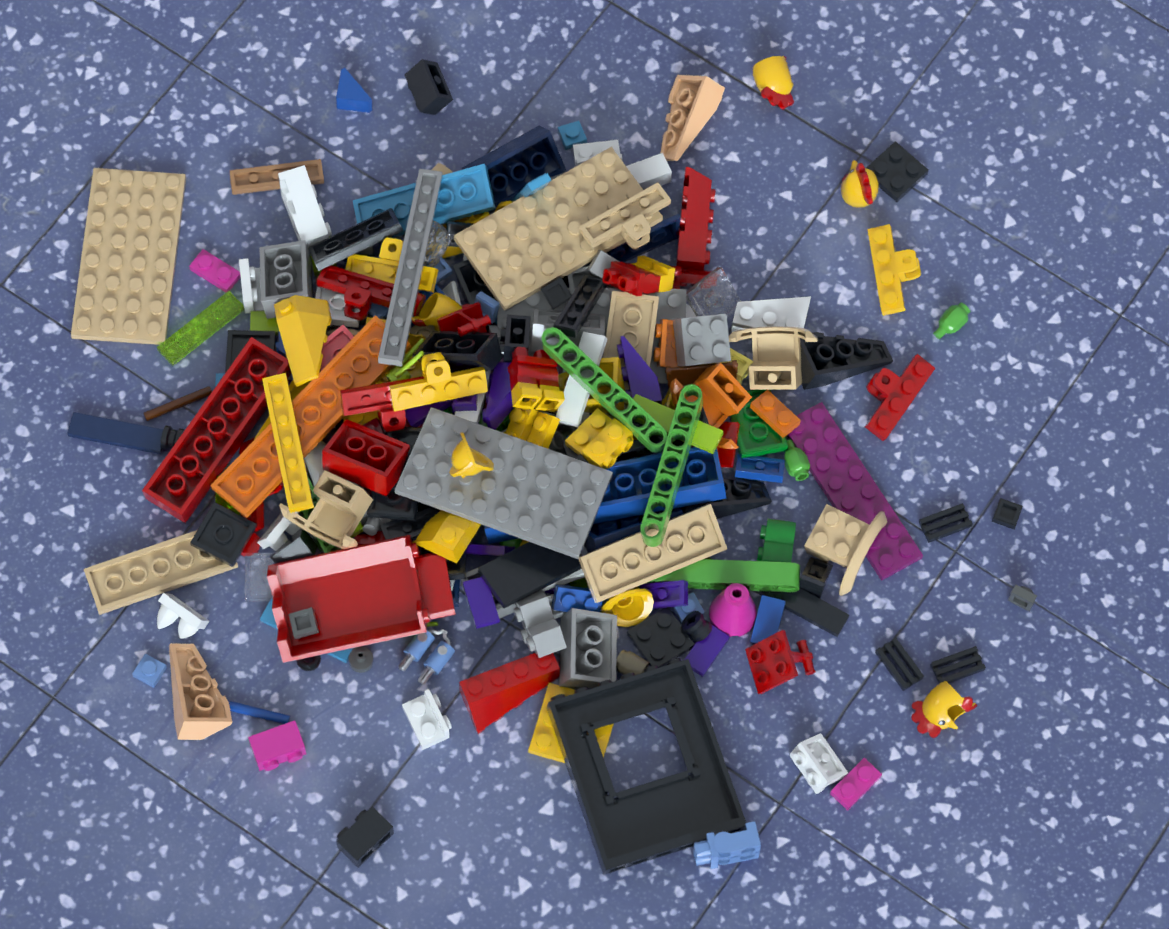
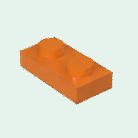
[750,390,801,438]

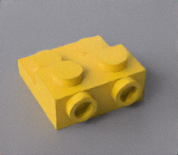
[503,408,560,449]
[565,408,634,469]

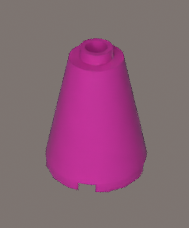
[709,583,757,637]

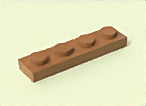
[229,159,324,195]

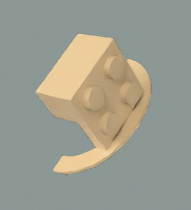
[729,326,818,390]
[279,471,373,549]
[804,504,888,596]

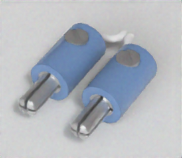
[398,629,455,685]

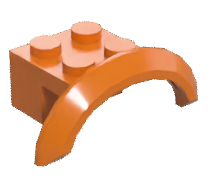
[670,363,752,449]

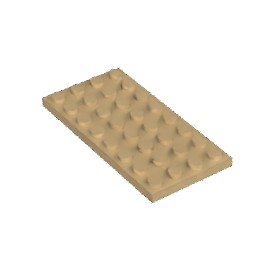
[454,147,663,311]
[71,168,186,345]

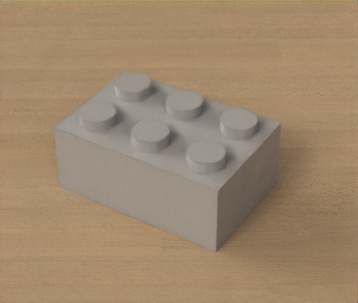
[259,240,313,319]

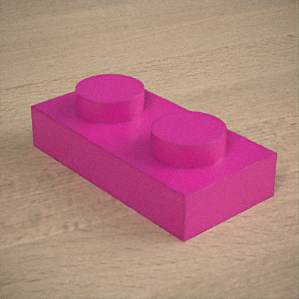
[189,249,241,294]
[830,758,882,811]

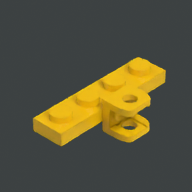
[867,224,921,316]
[345,237,439,293]
[389,352,488,412]

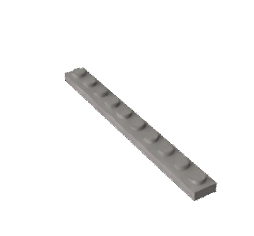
[378,169,442,367]

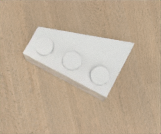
[278,165,332,250]
[731,297,811,339]

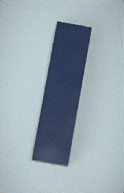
[67,412,163,454]

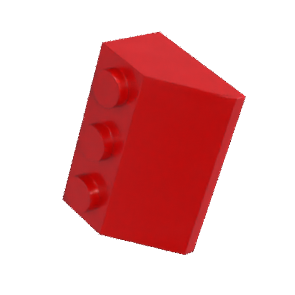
[322,419,410,496]

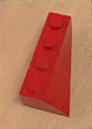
[676,167,716,270]
[459,653,560,734]

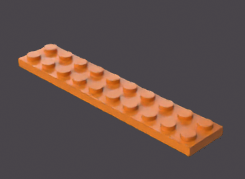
[210,315,411,518]

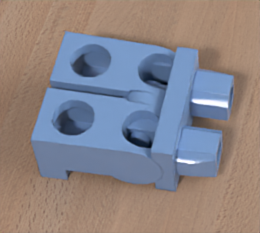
[693,821,761,869]

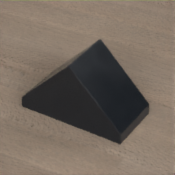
[270,529,318,564]
[799,557,833,599]

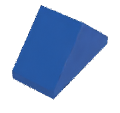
[336,67,373,113]

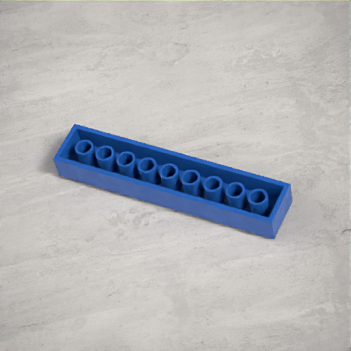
[484,447,726,544]

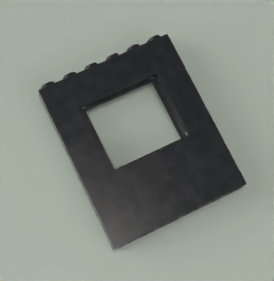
[547,658,746,875]

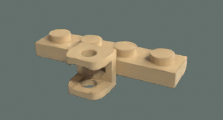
[579,182,671,249]

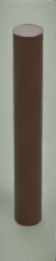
[143,386,212,421]

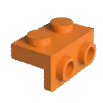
[653,319,684,368]

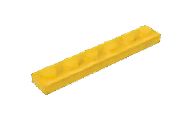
[262,373,314,513]

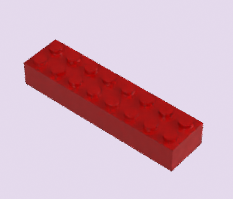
[142,337,291,524]

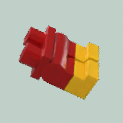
[602,255,675,296]
[508,347,565,412]

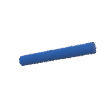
[228,700,290,724]

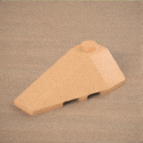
[660,75,725,161]
[169,643,232,740]

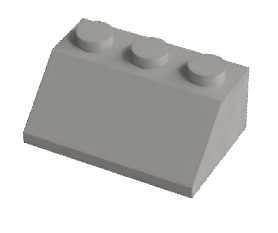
[531,309,605,357]
[559,608,617,689]

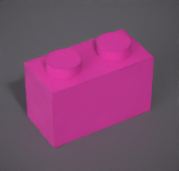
[248,720,306,771]

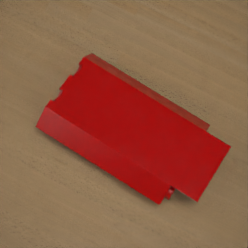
[267,535,456,663]

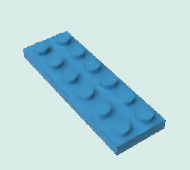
[352,164,496,238]

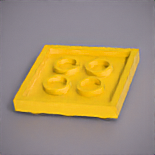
[528,683,614,763]

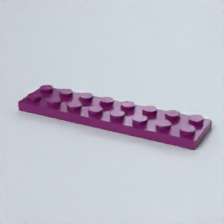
[786,402,923,581]

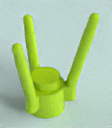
[386,338,424,382]

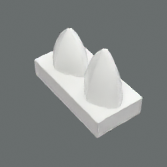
[257,511,301,551]
[157,593,209,639]

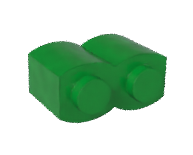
[757,518,796,562]

